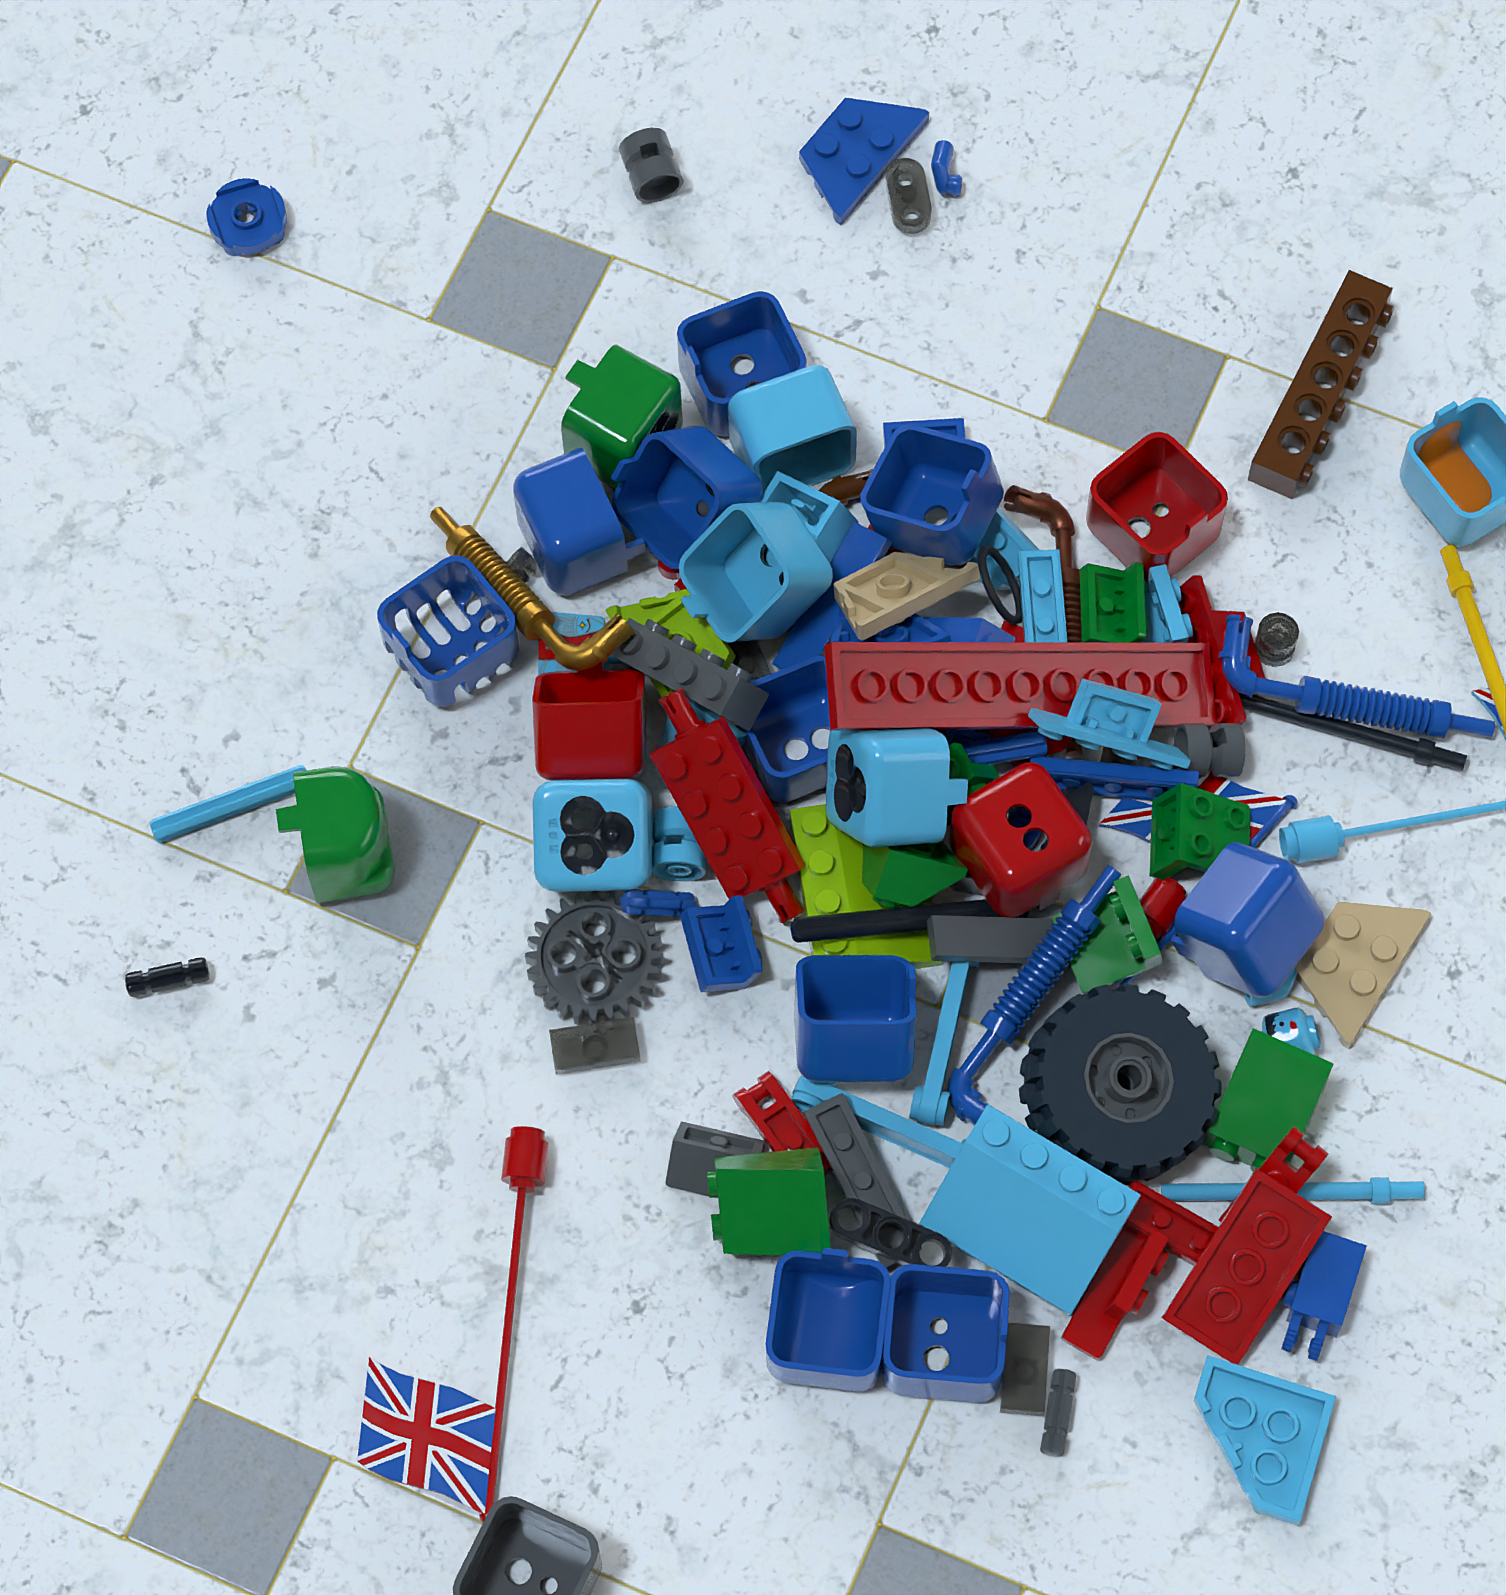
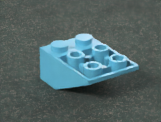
[759,471,859,625]

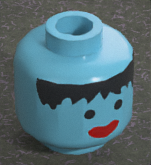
[1261,1008,1321,1055]

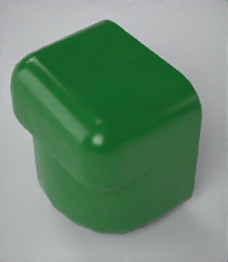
[276,766,395,903]

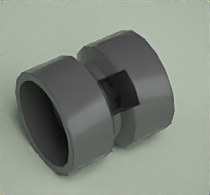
[619,127,684,203]
[1173,723,1245,777]

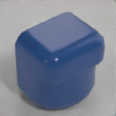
[765,1248,891,1392]

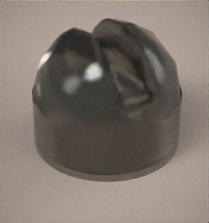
[506,547,537,583]

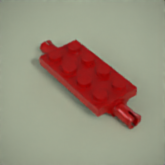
[649,688,805,923]

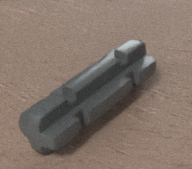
[1040,1368,1077,1457]

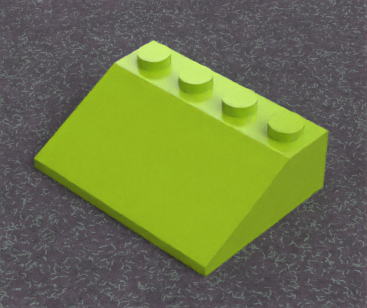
[790,804,942,969]

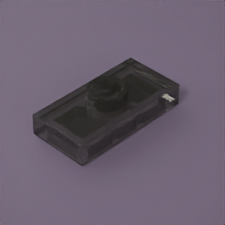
[549,1017,641,1075]
[1000,1323,1050,1416]

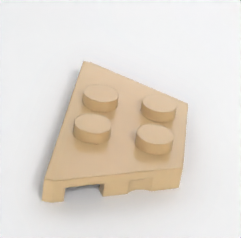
[834,552,980,641]
[1295,902,1431,1049]

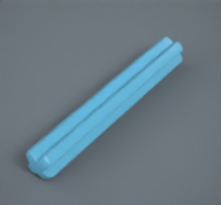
[150,765,306,843]

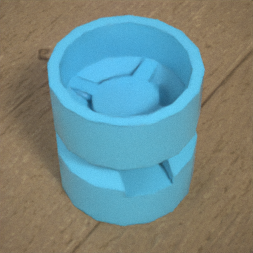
[652,806,706,881]

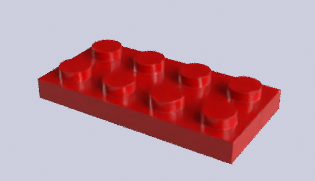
[1161,1168,1332,1365]

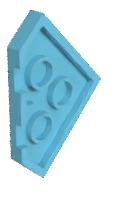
[1193,1355,1336,1526]

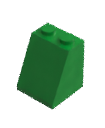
[1204,1028,1334,1172]
[707,1147,831,1255]

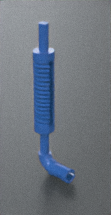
[1218,615,1495,739]
[948,865,1122,1126]

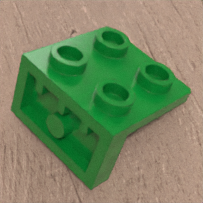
[1149,783,1250,880]
[1052,875,1163,994]

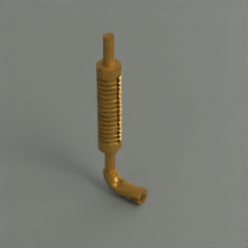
[430,507,635,671]

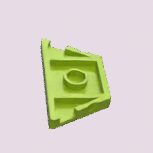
[605,589,736,698]

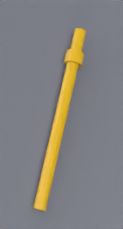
[1440,545,1506,734]

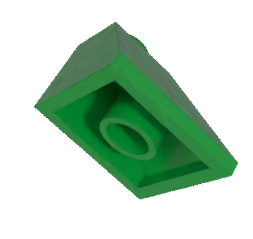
[862,841,968,908]

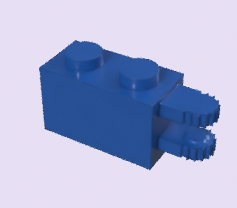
[1281,1231,1367,1361]

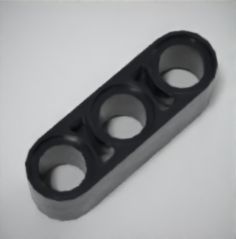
[829,1198,953,1267]

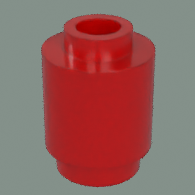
[1139,878,1186,942]

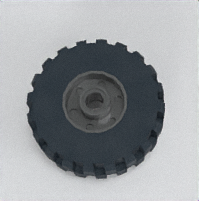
[1019,984,1222,1186]

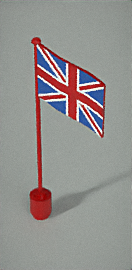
[357,1126,549,1522]

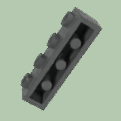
[611,618,769,731]

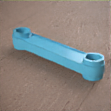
[909,961,980,1126]
[791,1076,966,1171]

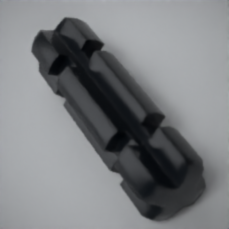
[125,957,210,997]

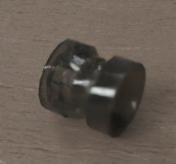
[1255,612,1299,667]

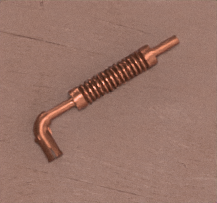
[1003,485,1082,758]

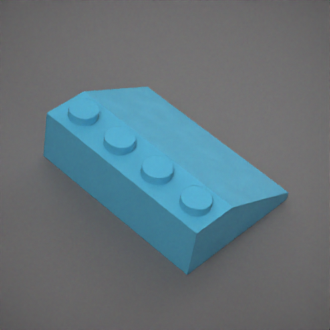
[919,1104,1141,1316]

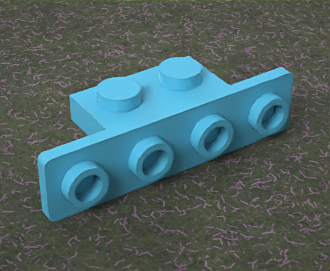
[1028,678,1191,770]

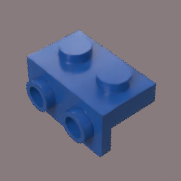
[680,895,762,992]

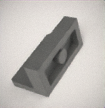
[665,1121,765,1196]

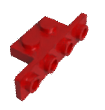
[1178,575,1266,725]
[1061,1226,1169,1360]

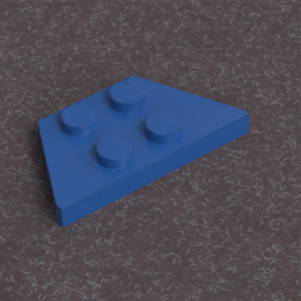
[799,97,930,225]

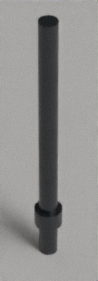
[1238,692,1467,771]

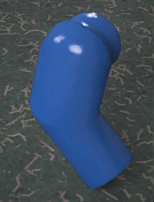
[930,140,962,197]

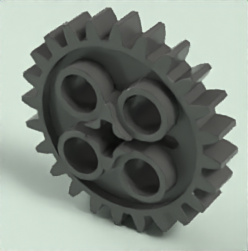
[525,891,664,1027]

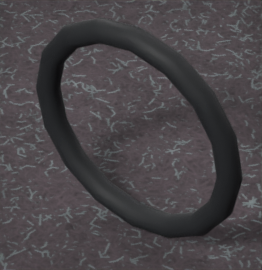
[978,545,1022,625]

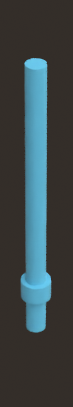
[1161,1177,1425,1204]

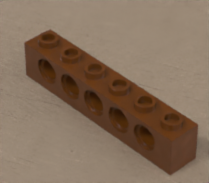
[1247,270,1395,499]

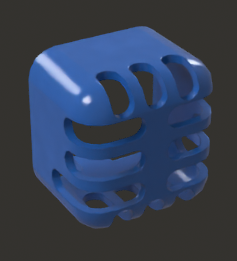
[377,556,519,707]

